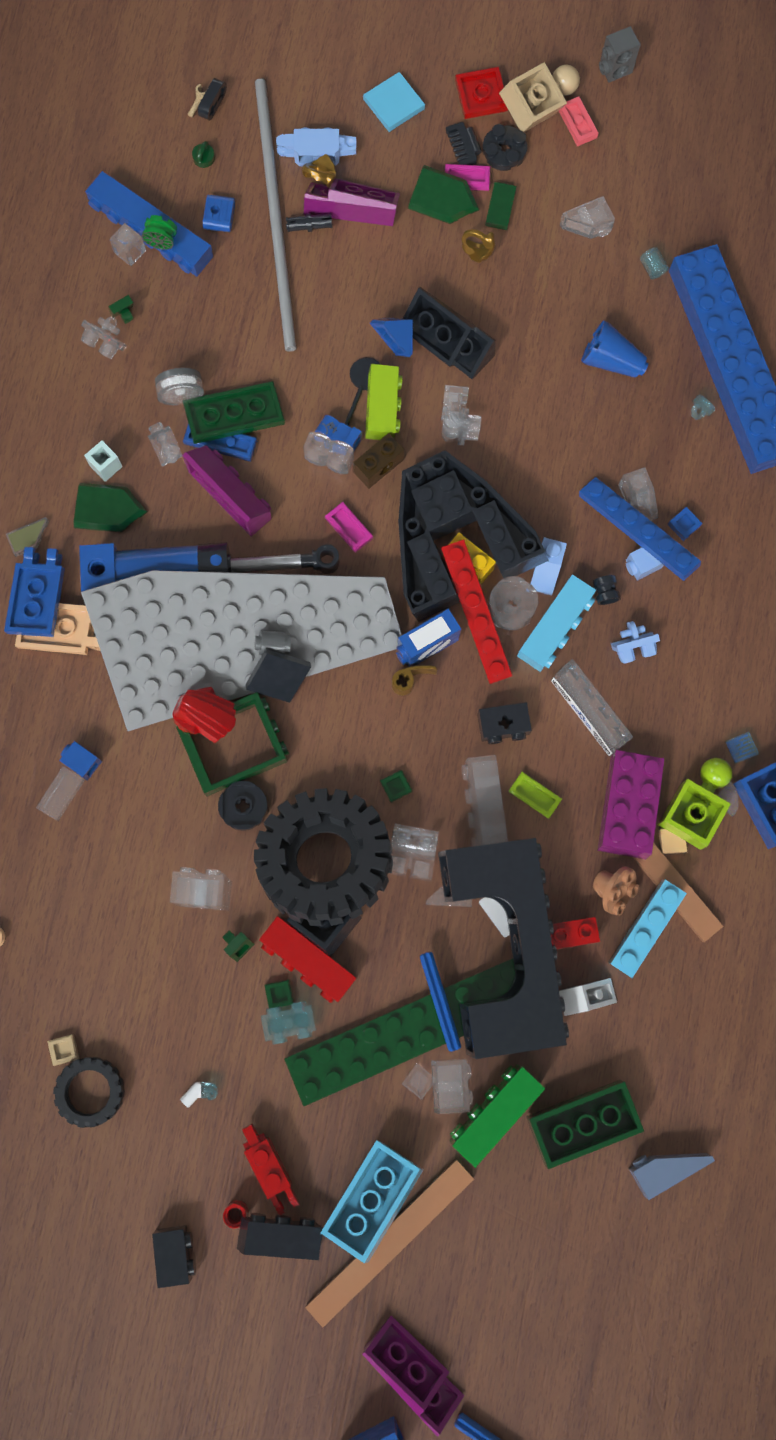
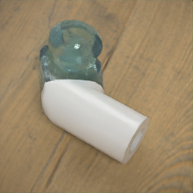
[180,1082,218,1108]

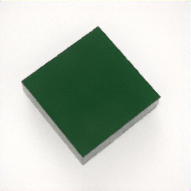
[380,770,413,803]
[264,979,294,1010]

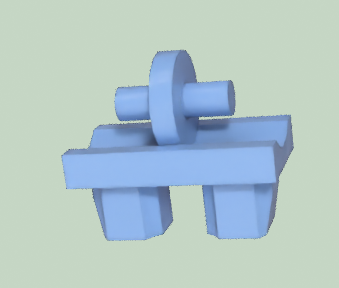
[611,621,660,663]

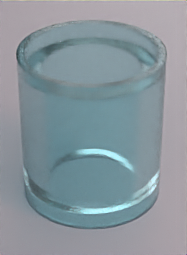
[640,247,669,279]

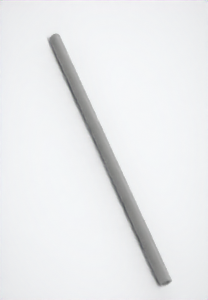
[255,79,296,352]

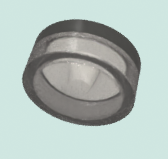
[155,368,204,405]

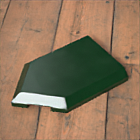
[408,165,479,224]
[74,483,147,533]

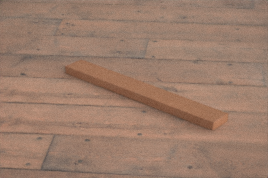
[305,1159,474,1328]

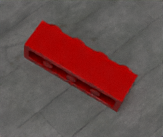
[259,916,357,1003]

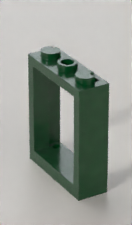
[176,692,289,797]

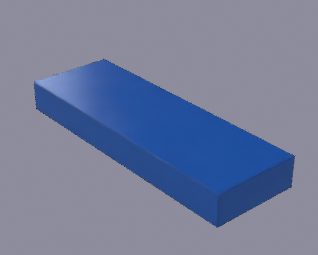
[183,424,257,462]

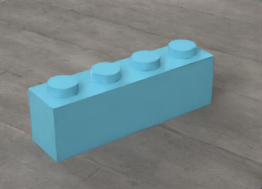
[517,574,596,672]
[608,879,687,978]

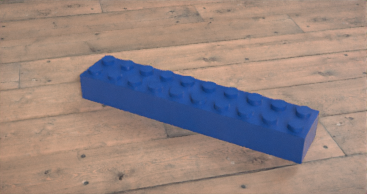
[669,244,776,474]

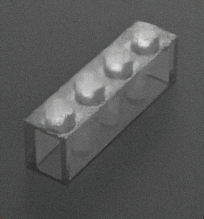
[462,755,508,846]

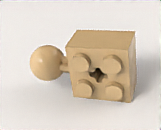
[499,62,580,132]

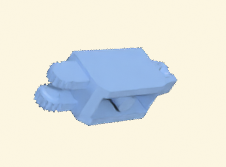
[276,127,356,166]

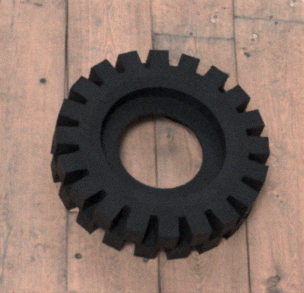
[254,788,393,926]

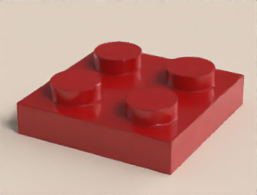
[455,67,508,119]

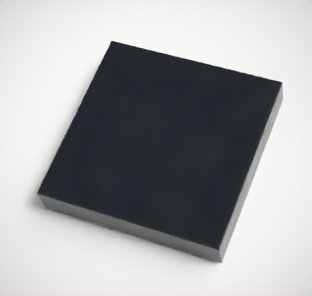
[245,648,311,703]

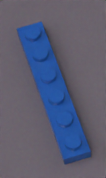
[579,477,701,581]

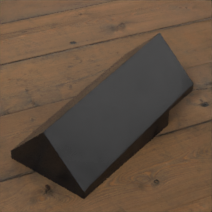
[402,287,496,379]

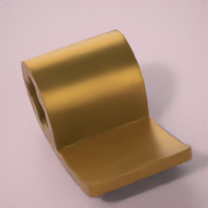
[392,666,437,696]

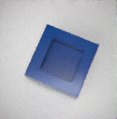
[667,507,702,541]

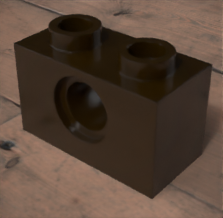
[353,433,404,489]

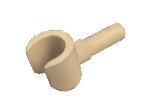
[188,84,208,117]

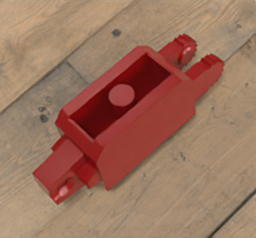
[242,1123,299,1215]

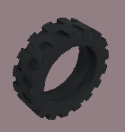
[53,1057,125,1128]

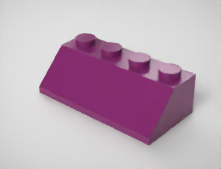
[182,445,272,537]

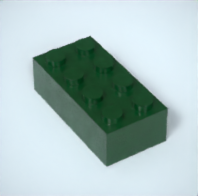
[526,1080,644,1169]

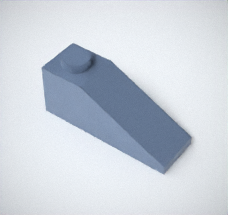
[629,1153,715,1200]

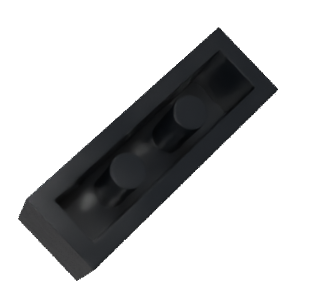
[237,1213,323,1260]

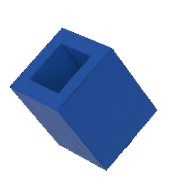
[59,741,102,781]

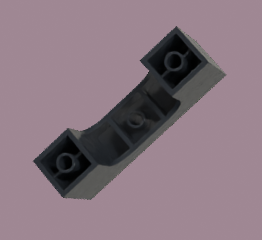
[438,838,569,1059]

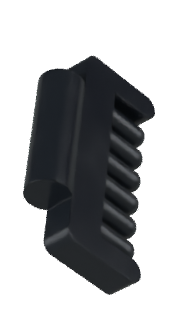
[446,122,482,165]

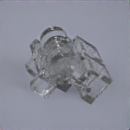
[441,385,481,446]
[388,824,439,882]

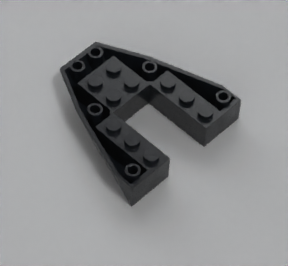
[398,450,549,622]

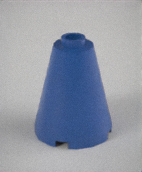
[581,320,649,378]

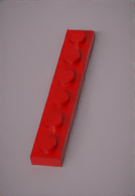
[441,539,513,684]

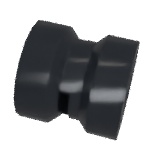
[593,575,621,605]

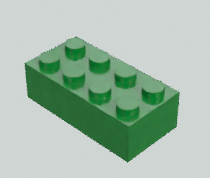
[449,1064,545,1168]

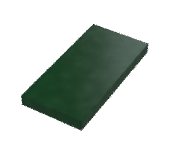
[183,381,285,444]

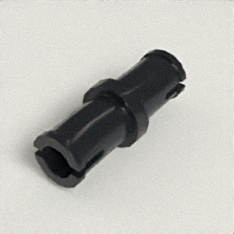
[286,213,333,232]

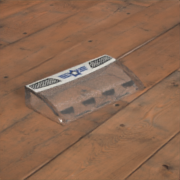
[551,659,633,757]

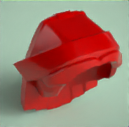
[173,687,236,743]

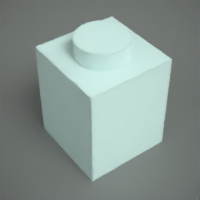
[84,441,123,482]

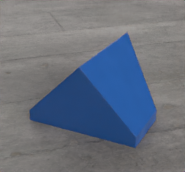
[370,317,413,357]

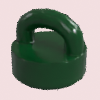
[192,141,215,168]

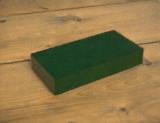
[485,182,516,230]

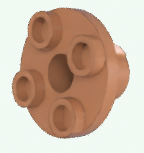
[593,866,639,916]

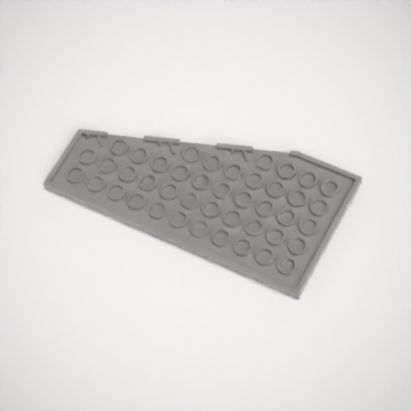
[81,570,402,731]

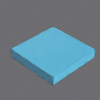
[363,72,425,132]

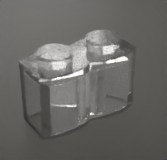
[303,432,354,474]

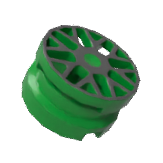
[141,215,178,250]

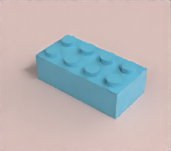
[321,1140,423,1263]

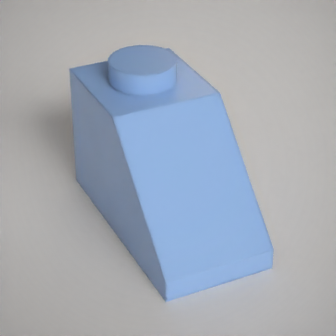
[529,537,567,596]

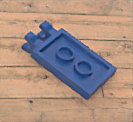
[4,547,65,637]

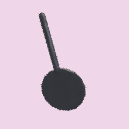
[344,357,381,426]

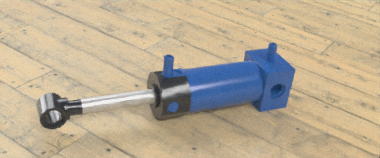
[79,542,340,592]

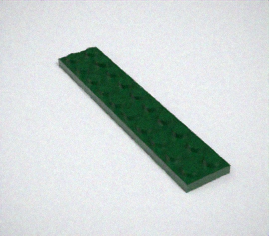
[284,958,515,1107]

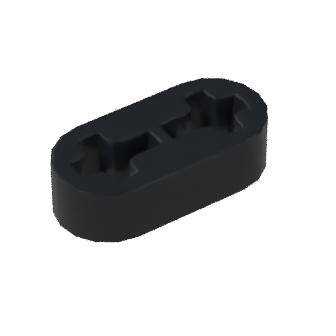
[198,78,227,121]

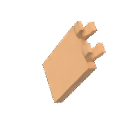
[15,603,101,655]

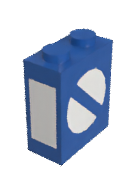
[396,609,461,667]

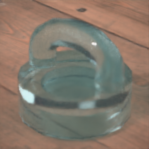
[691,395,715,420]

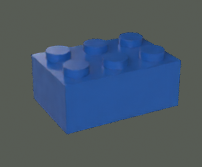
[733,762,776,849]

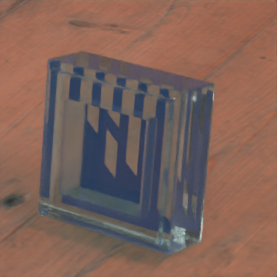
[725,732,759,764]

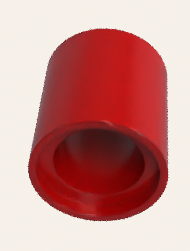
[223,1200,249,1229]

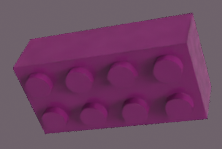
[597,750,664,860]

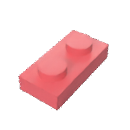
[559,97,599,146]

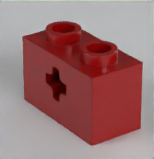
[551,917,600,949]

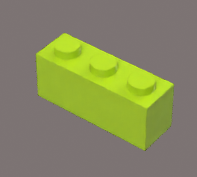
[365,364,402,440]

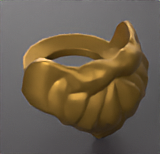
[302,154,336,187]
[462,229,495,263]

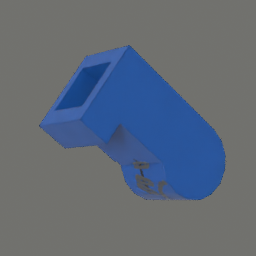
[315,415,362,457]

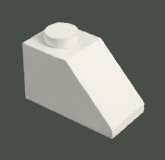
[559,978,617,1016]

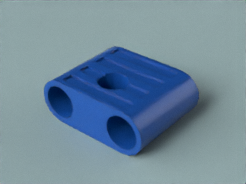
[203,195,235,232]

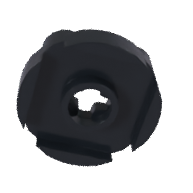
[482,124,527,171]
[218,781,268,831]

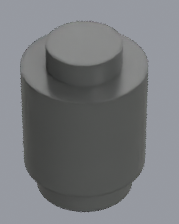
[254,631,291,655]

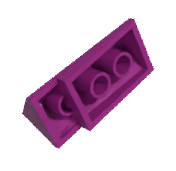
[304,178,400,226]
[362,1316,465,1437]

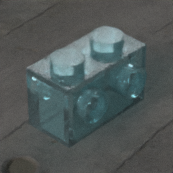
[261,1001,317,1045]

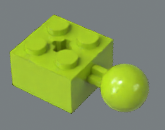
[658,758,732,850]

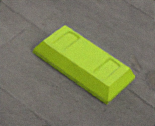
[508,772,562,819]

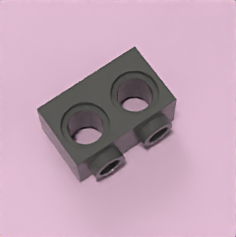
[599,26,641,83]

